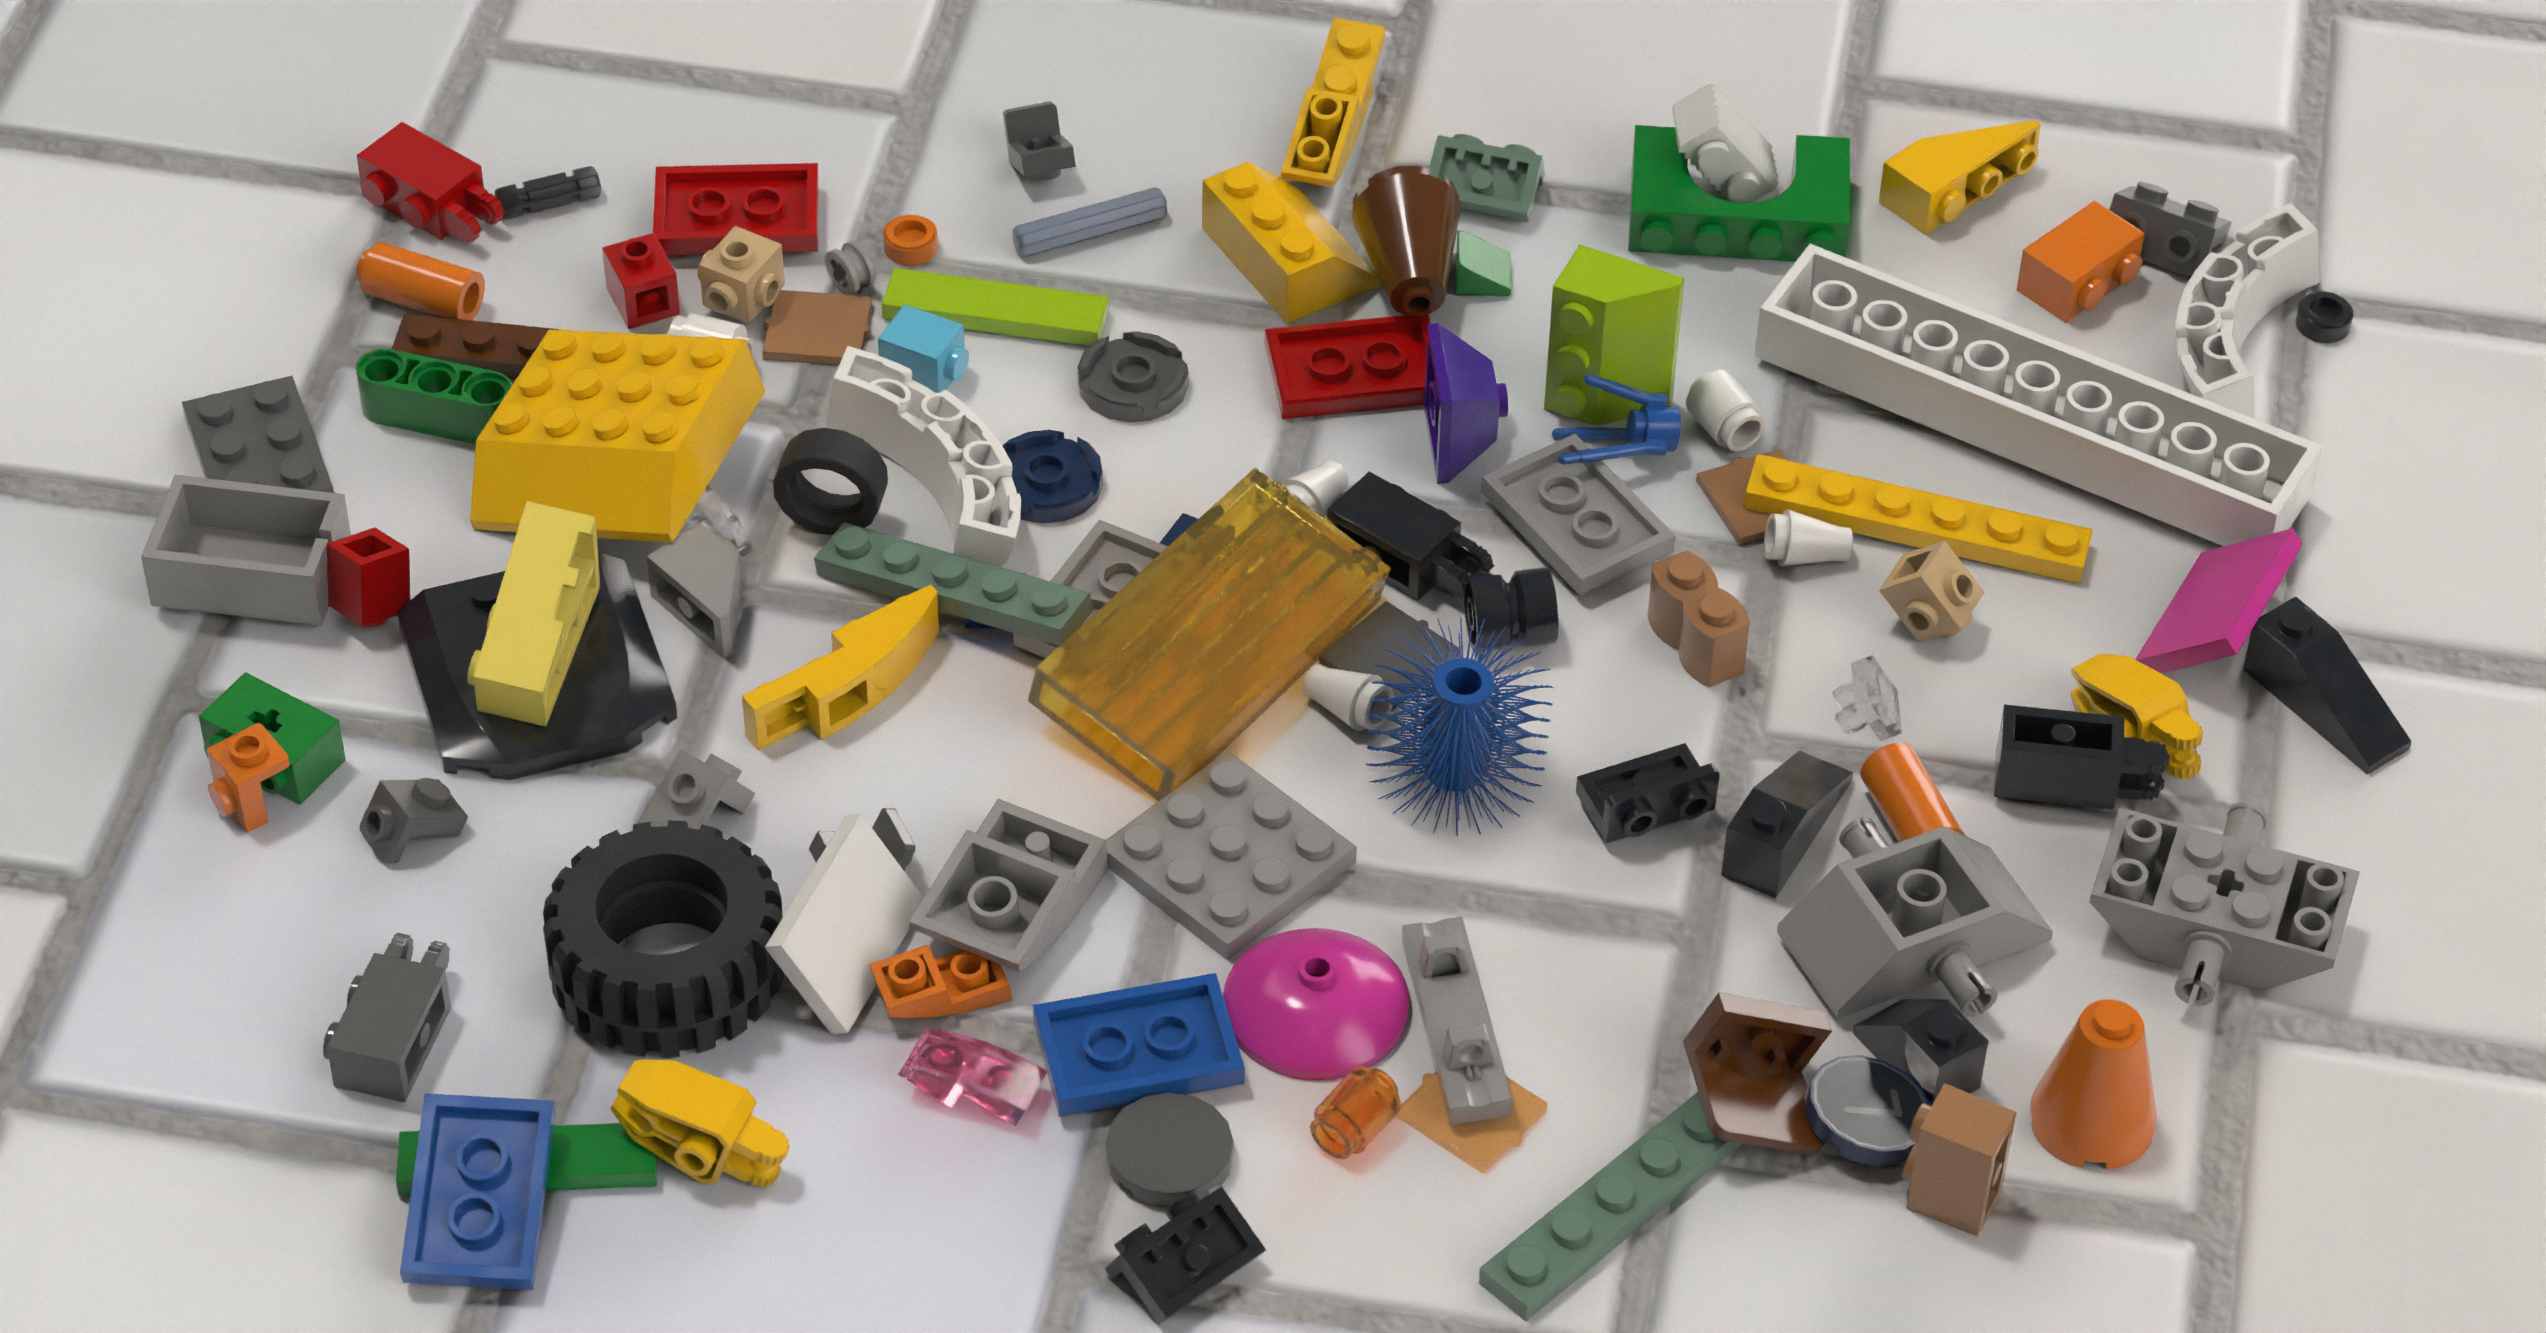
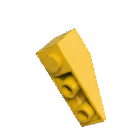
[1879,120,2041,235]

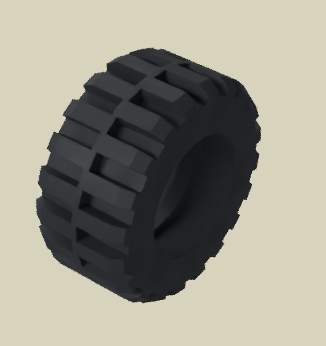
[543,820,784,1058]

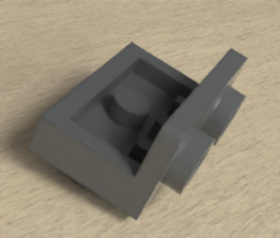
[2109,182,2232,277]

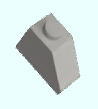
[647,522,742,659]

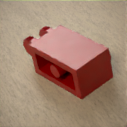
[357,122,505,243]

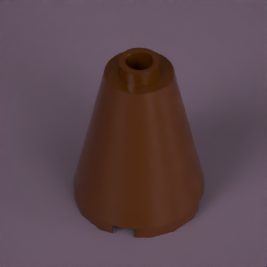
[1352,165,1461,317]

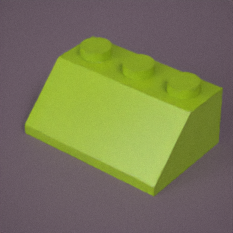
[1544,244,1685,426]

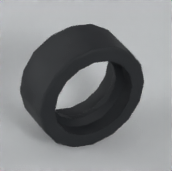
[773,427,888,535]

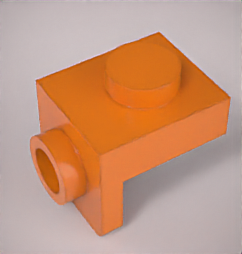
[207,723,290,833]

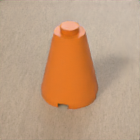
[2030,999,2157,1169]

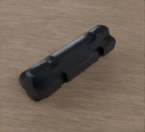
[494,166,601,219]

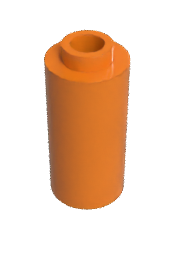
[356,242,485,320]
[1860,743,1965,842]

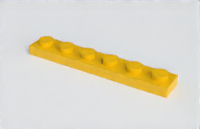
[1743,454,2093,584]

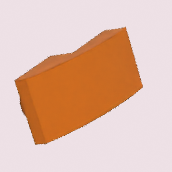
[869,945,1012,1018]

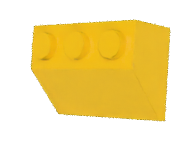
[1202,162,1380,324]

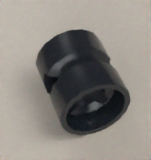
[1463,567,1558,652]

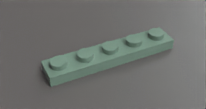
[814,522,1093,647]
[1479,1092,1743,1321]

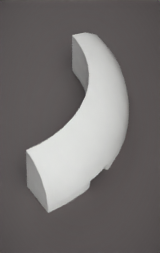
[2175,203,2320,419]
[826,346,1021,567]

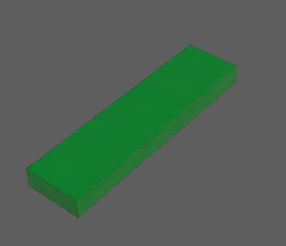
[396,1123,658,1196]

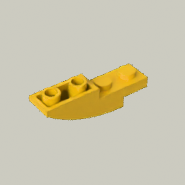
[1281,17,1385,188]
[742,584,939,750]

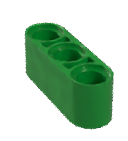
[355,349,512,444]

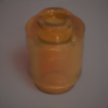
[1310,1066,1401,1159]

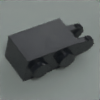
[1326,471,1495,601]
[1994,704,2170,809]

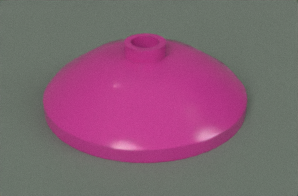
[1223,928,1409,1080]

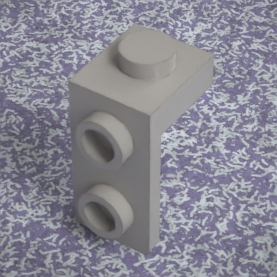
[637,749,755,830]

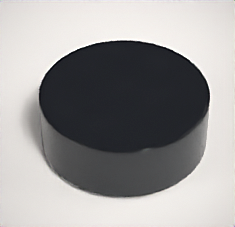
[2295,292,2354,343]

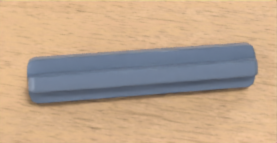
[1012,187,1167,257]

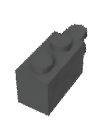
[323,932,451,1103]

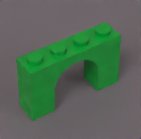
[1628,125,1850,262]

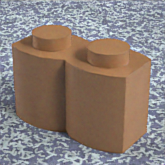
[1647,550,1750,687]

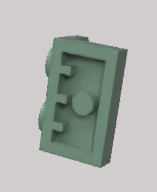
[1429,134,1545,222]

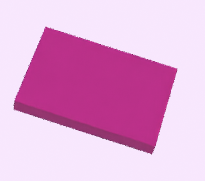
[2135,528,2303,673]

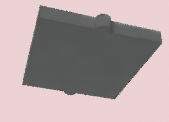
[1319,601,1459,711]

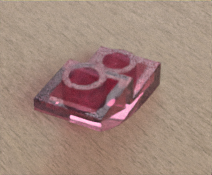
[898,1028,1048,1126]

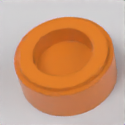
[883,215,938,266]

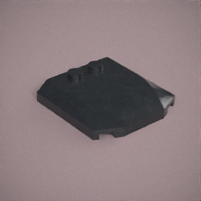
[397,552,677,780]

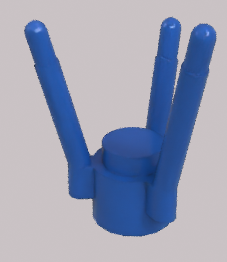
[1552,374,1681,465]

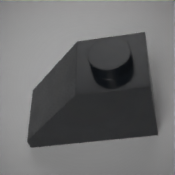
[1853,999,1989,1106]

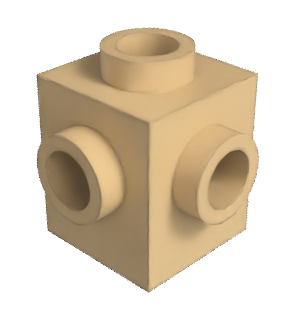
[698,226,785,324]
[1879,540,1985,642]

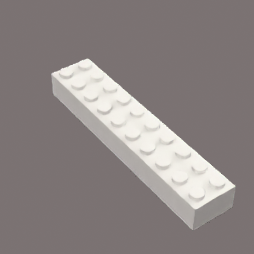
[1754,244,2322,546]

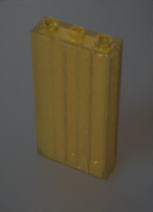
[1028,467,1391,801]

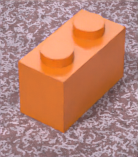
[2016,200,2144,323]

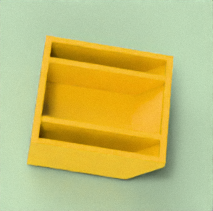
[470,329,765,543]

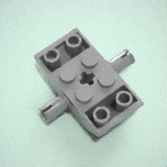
[2089,802,2360,1006]
[1777,817,2053,1019]

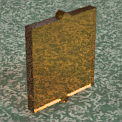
[1396,1072,1548,1174]

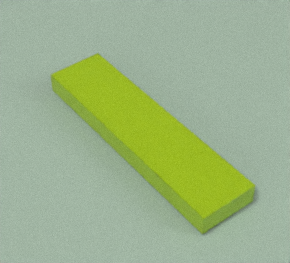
[882,268,1109,346]

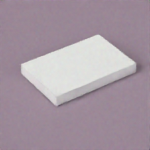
[765,813,924,1035]

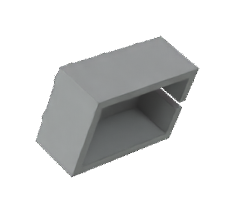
[141,475,351,626]

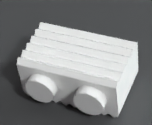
[1672,83,1779,203]

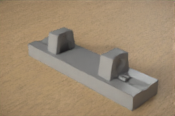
[1402,917,1512,1125]

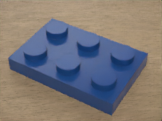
[1033,973,1245,1117]
[400,1093,556,1290]

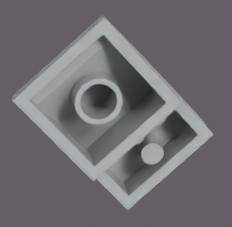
[908,799,1109,971]

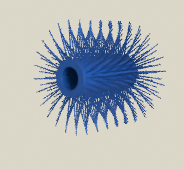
[1366,616,1554,836]

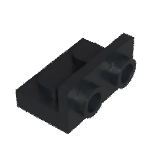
[1105,1186,1266,1325]

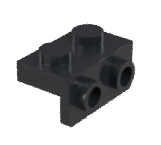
[1576,743,1720,843]

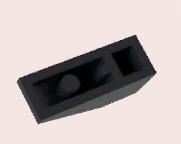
[2243,596,2412,775]
[1721,750,1853,898]

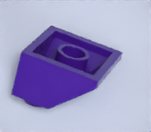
[1423,323,1508,484]

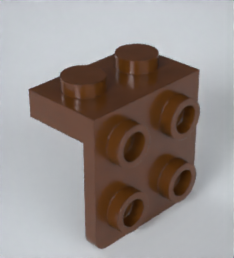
[1683,992,1833,1155]

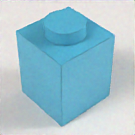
[878,304,969,393]

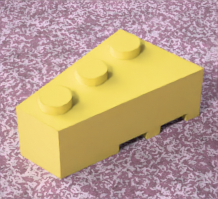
[467,501,600,727]

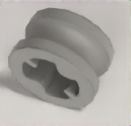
[825,240,876,295]

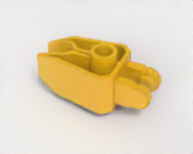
[2071,654,2203,780]
[610,1060,790,1188]

